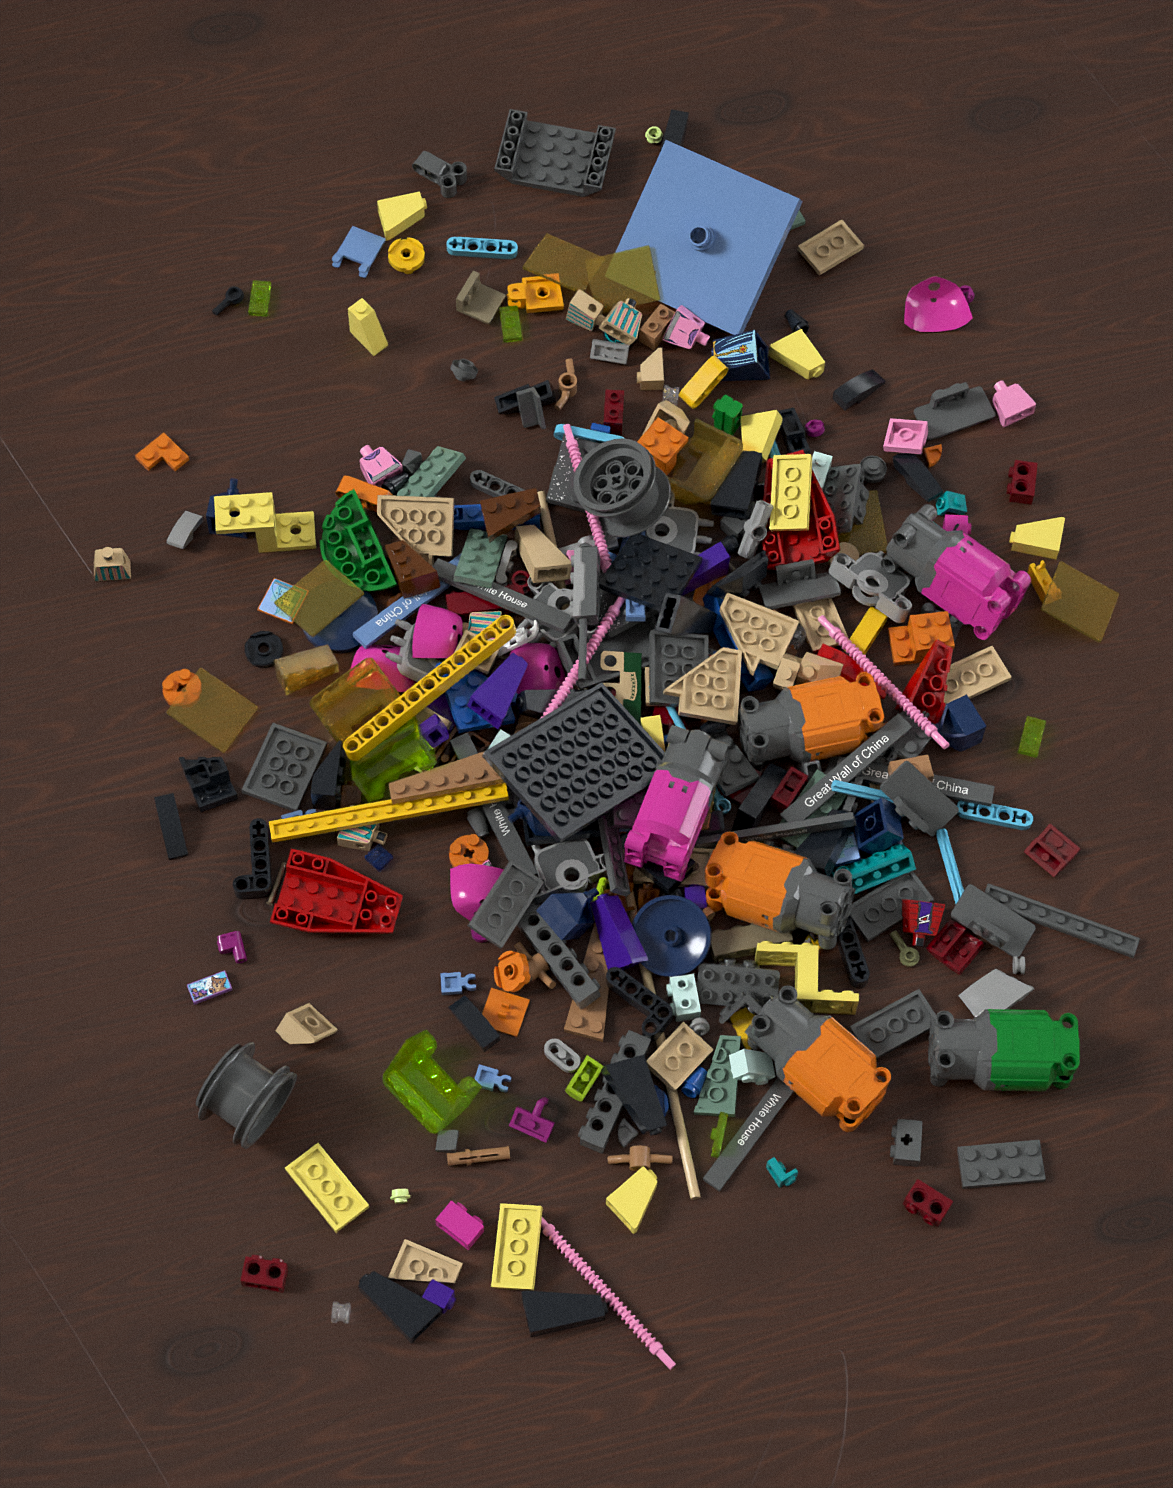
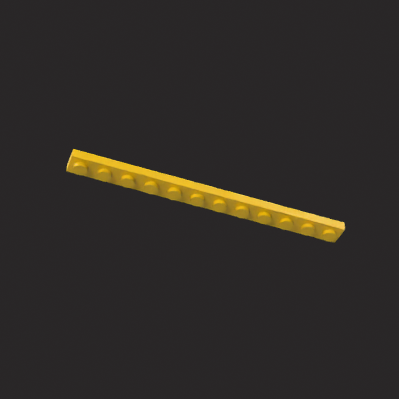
[269,783,509,843]

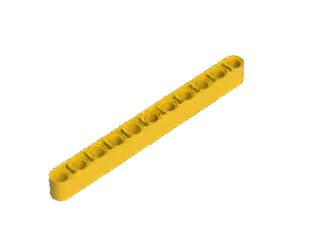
[343,615,516,761]

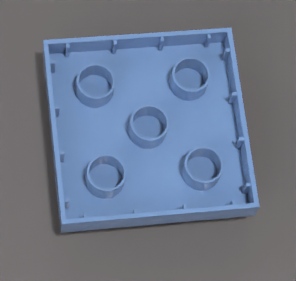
[605,140,803,335]

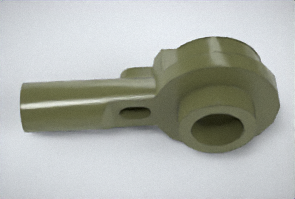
[890,930,920,967]

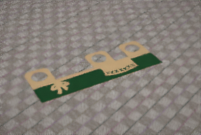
[601,651,642,724]

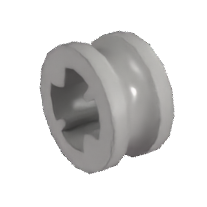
[1012,956,1025,974]

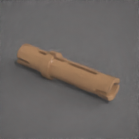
[447,1146,510,1166]

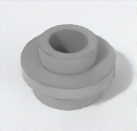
[689,1018,710,1036]

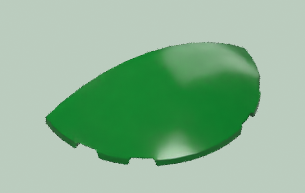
[320,489,398,591]

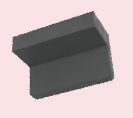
[516,387,546,430]

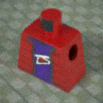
[902,899,945,947]

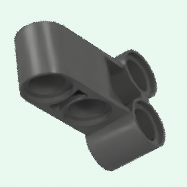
[412,151,467,198]

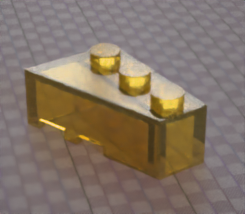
[273,644,339,695]

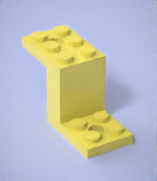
[214,492,316,553]
[755,941,859,1015]

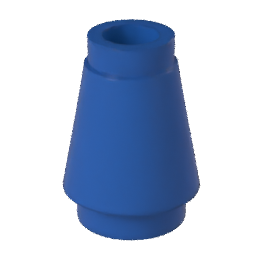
[681,1067,707,1098]

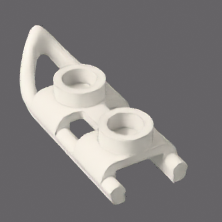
[498,620,539,656]

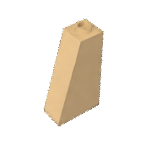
[514,525,572,583]

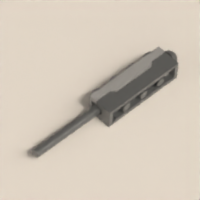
[570,542,600,682]

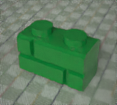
[712,395,743,437]

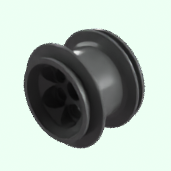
[573,438,671,537]
[196,1042,297,1149]

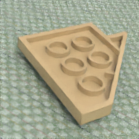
[377,495,454,566]
[719,593,799,675]
[663,647,742,725]

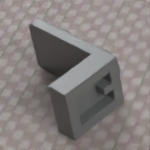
[719,990,764,1024]

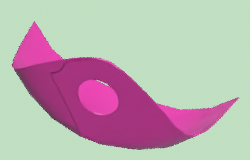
[904,277,973,332]
[412,604,463,658]
[509,643,565,694]
[346,645,417,692]
[450,863,503,921]

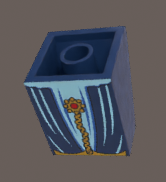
[711,330,770,381]

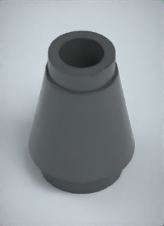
[467,807,490,838]

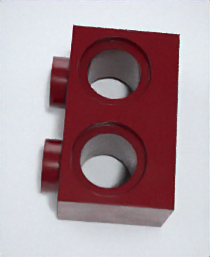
[603,389,624,434]
[1006,460,1038,505]
[770,766,808,813]
[903,1179,953,1227]
[240,1255,288,1293]

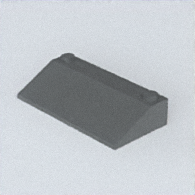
[556,612,660,690]

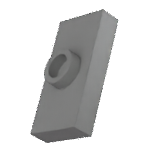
[590,339,630,364]

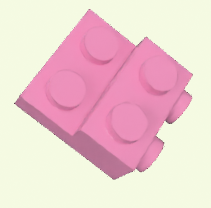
[883,418,928,454]

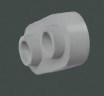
[544,1039,580,1073]

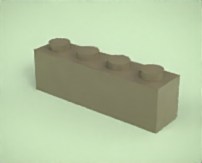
[710,923,793,963]

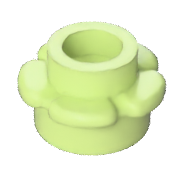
[645,127,663,144]
[390,1189,410,1204]

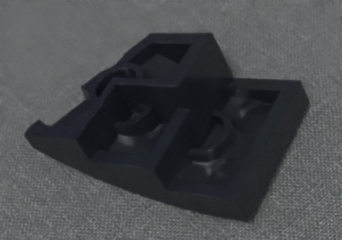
[179,757,238,812]

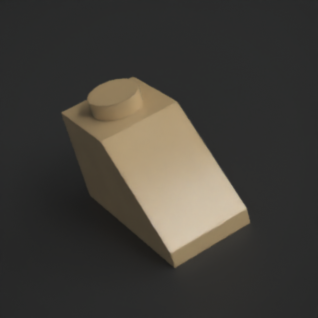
[637,348,664,390]

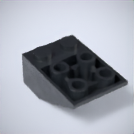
[311,741,347,810]

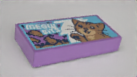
[187,970,232,1005]

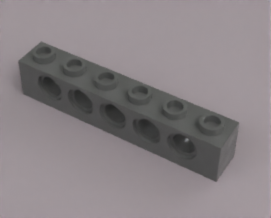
[517,902,601,1010]
[578,1030,651,1154]

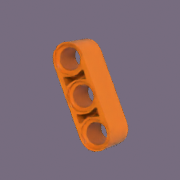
[335,476,393,512]

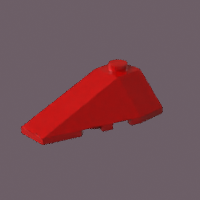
[895,639,953,724]

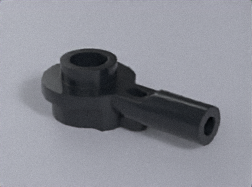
[212,286,244,316]

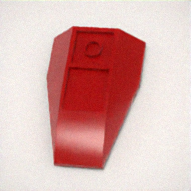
[762,450,841,570]
[270,848,403,934]

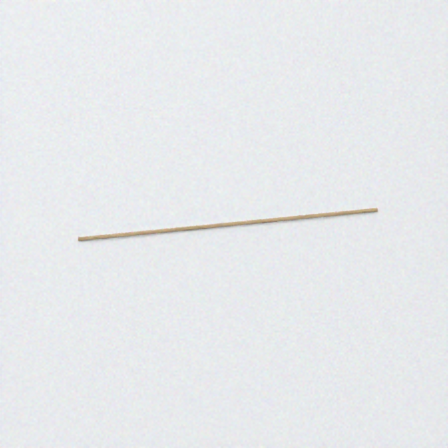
[537,491,701,1200]

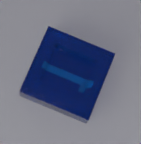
[365,843,393,872]

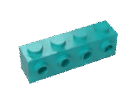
[831,844,916,894]

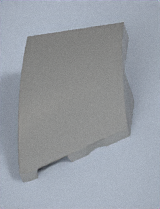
[959,969,1034,1017]

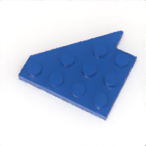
[436,662,518,733]

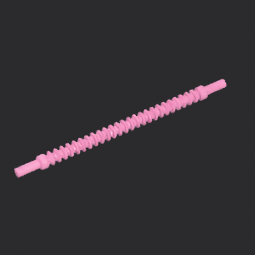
[563,424,612,573]
[541,596,626,718]
[818,615,949,749]
[541,1217,676,1370]

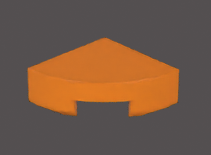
[923,444,942,467]

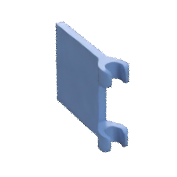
[332,226,386,278]

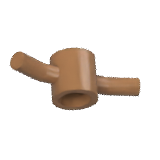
[554,359,577,411]
[514,942,556,989]
[607,1145,673,1171]

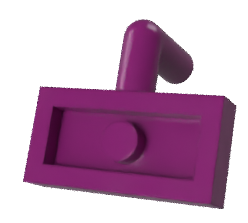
[509,1097,555,1143]

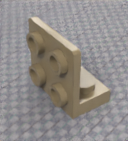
[456,271,506,324]

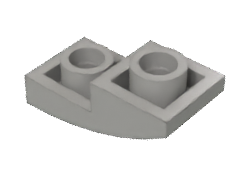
[167,511,203,549]

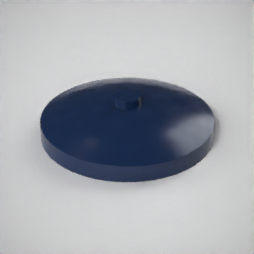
[300,581,378,654]
[632,895,712,977]

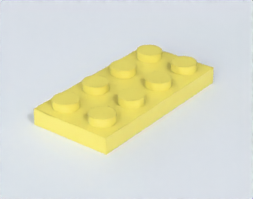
[770,454,812,531]
[285,1143,369,1233]
[491,1203,543,1291]

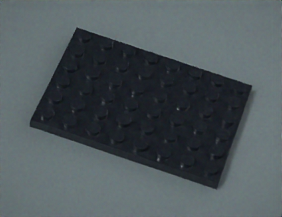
[482,682,665,843]

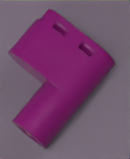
[217,931,247,964]

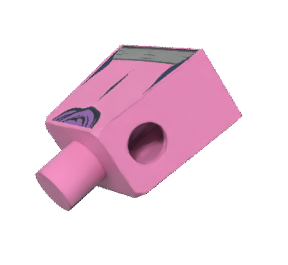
[662,305,710,349]
[360,445,403,488]

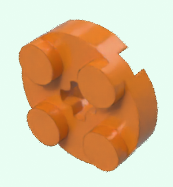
[162,669,202,709]
[449,834,489,868]
[494,951,530,992]

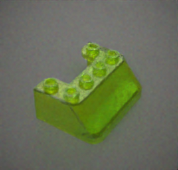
[349,716,437,803]
[382,1030,482,1134]

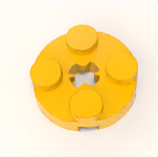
[388,237,425,274]

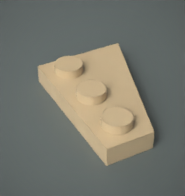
[388,1239,463,1284]

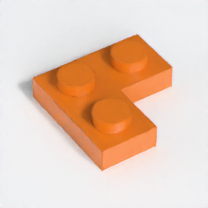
[135,433,189,471]

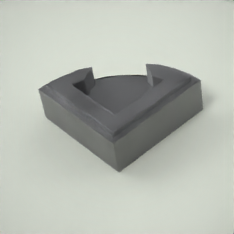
[618,1119,638,1149]

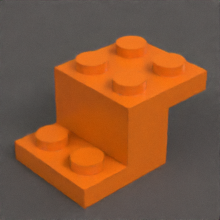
[637,417,689,476]
[888,611,955,666]

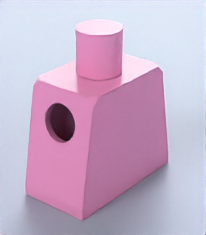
[992,381,1036,428]

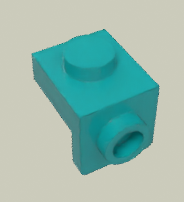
[935,491,967,516]

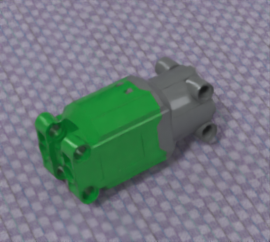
[928,1009,1080,1092]

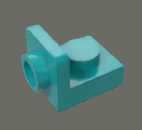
[766,1157,798,1188]

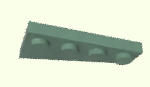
[694,1035,741,1117]

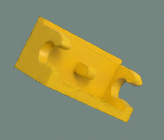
[1027,560,1061,606]

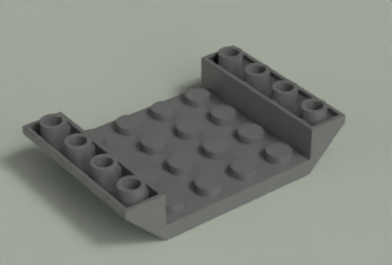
[494,109,616,197]

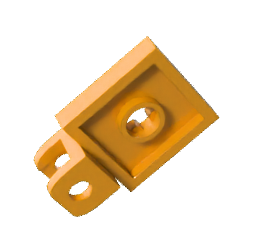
[507,275,564,313]

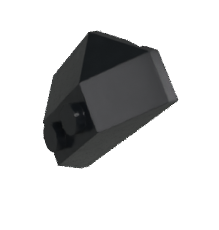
[706,550,768,599]

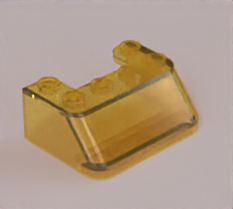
[668,418,743,504]
[309,657,401,746]

